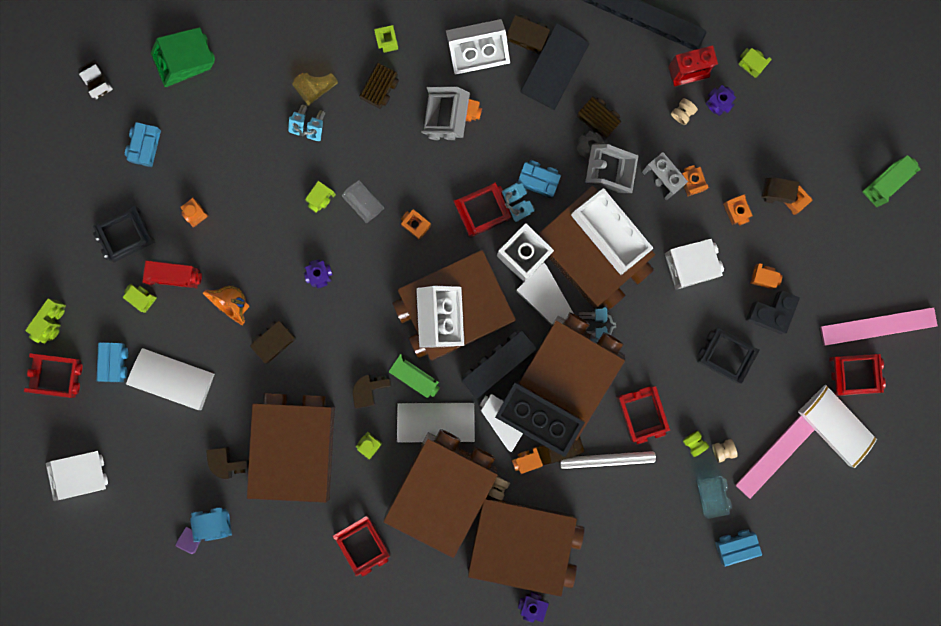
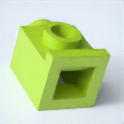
[374,25,398,53]
[739,48,772,78]
[305,181,336,213]
[123,284,157,313]
[356,432,383,460]

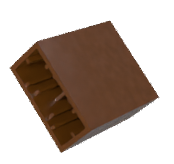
[538,186,656,310]
[392,250,516,361]
[518,312,625,441]
[247,393,335,503]
[383,429,498,558]
[468,497,585,597]

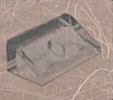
[342,180,384,223]

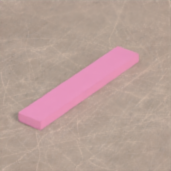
[820,308,938,346]
[735,415,814,499]

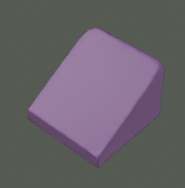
[175,527,202,554]

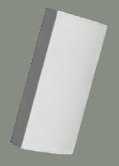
[126,348,215,410]
[397,403,475,442]

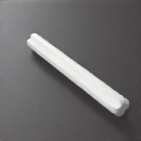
[560,451,656,469]

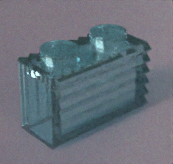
[697,475,732,519]

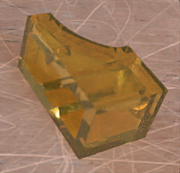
[292,73,338,106]

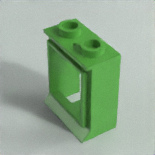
[862,155,921,207]
[389,354,440,398]

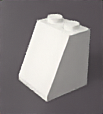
[497,224,554,282]
[665,239,724,290]
[480,394,523,452]
[46,451,108,501]

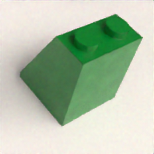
[151,27,215,88]

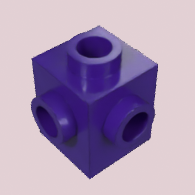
[706,85,736,116]
[304,259,333,289]
[518,592,549,622]

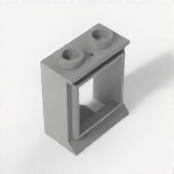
[421,87,470,140]
[585,144,638,193]
[642,152,688,201]

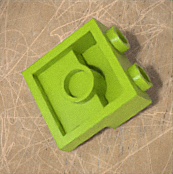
[25,298,66,344]

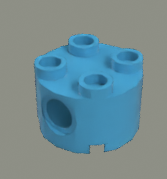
[190,508,232,542]

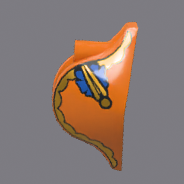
[203,286,250,326]

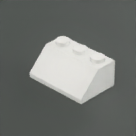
[446,19,510,74]
[417,286,464,347]

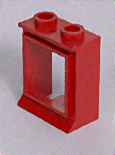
[668,45,718,87]
[454,182,511,238]
[143,261,202,289]
[24,353,83,398]
[829,354,886,396]
[617,385,670,444]
[333,514,391,577]

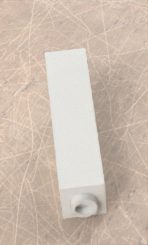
[516,263,574,326]

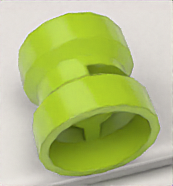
[683,430,709,457]

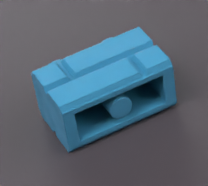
[125,123,161,167]
[517,160,561,198]
[97,343,128,382]
[715,529,762,567]

